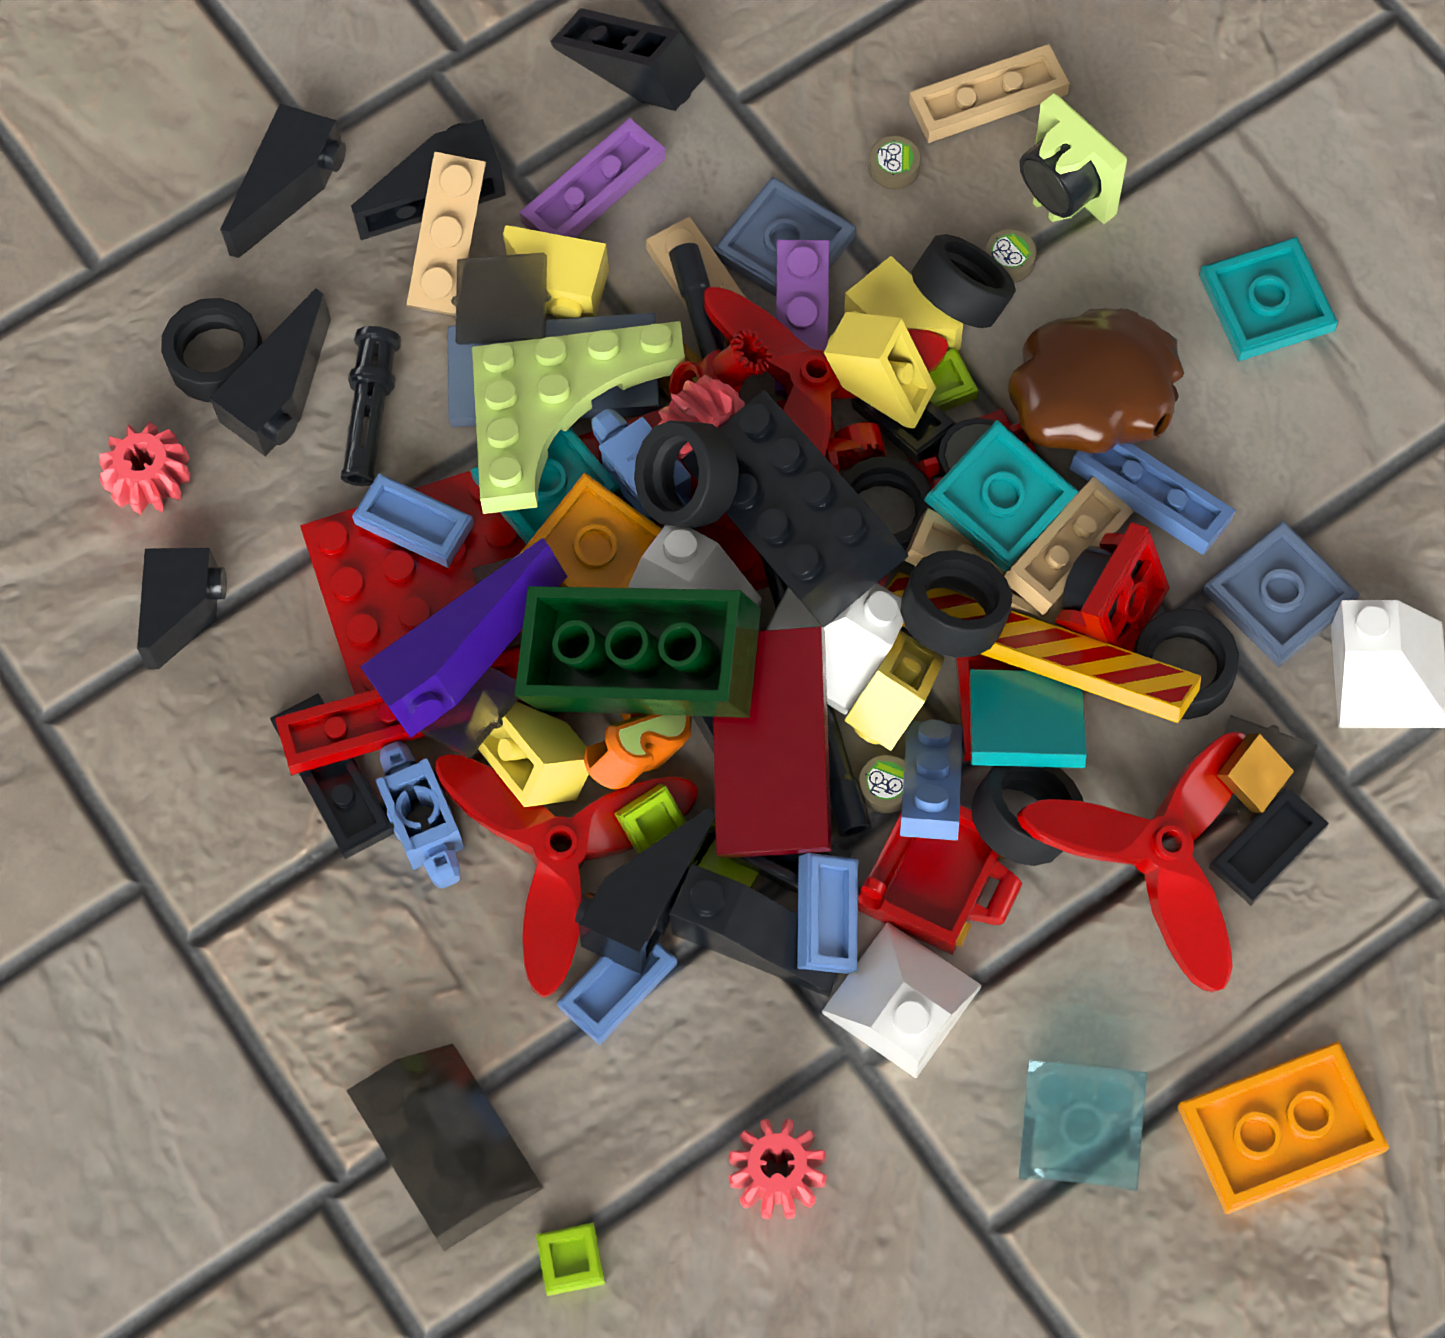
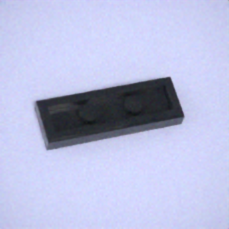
[270,693,394,859]

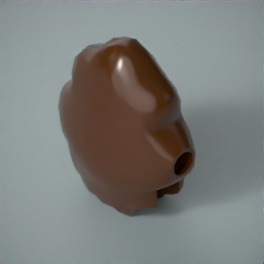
[1008,308,1184,454]

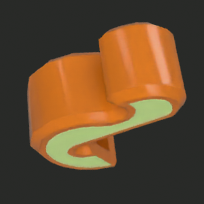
[584,714,692,789]

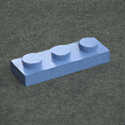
[1069,444,1236,555]
[900,720,962,840]

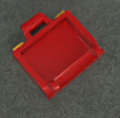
[858,805,1022,955]

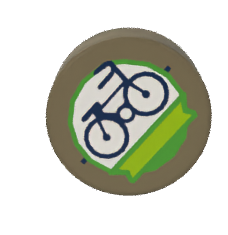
[869,136,921,189]
[985,229,1037,282]
[859,754,905,813]

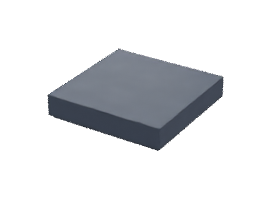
[713,176,856,296]
[1203,520,1360,667]

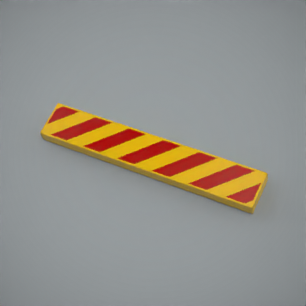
[886,572,1202,723]

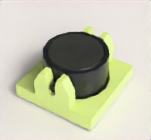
[1019,93,1127,224]

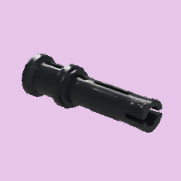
[340,326,402,486]

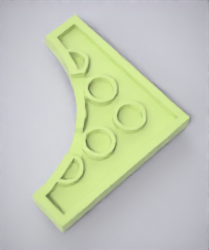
[472,321,685,514]

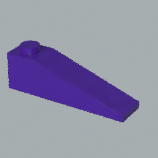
[360,538,568,737]

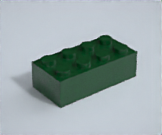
[515,586,761,718]

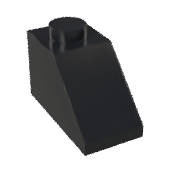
[137,548,227,669]

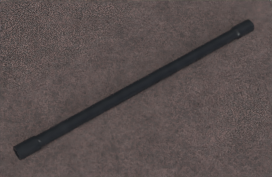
[669,243,871,837]

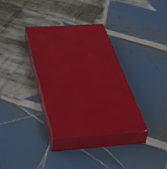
[713,626,832,858]

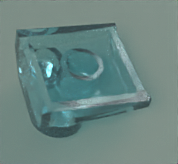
[1018,1059,1147,1191]

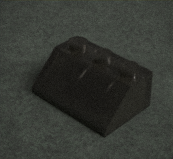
[346,1043,543,1251]

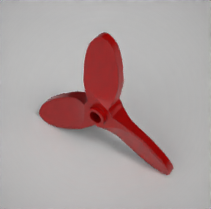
[703,287,948,456]
[1017,732,1246,993]
[436,754,698,998]

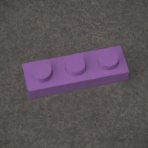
[520,118,666,238]
[775,240,829,396]

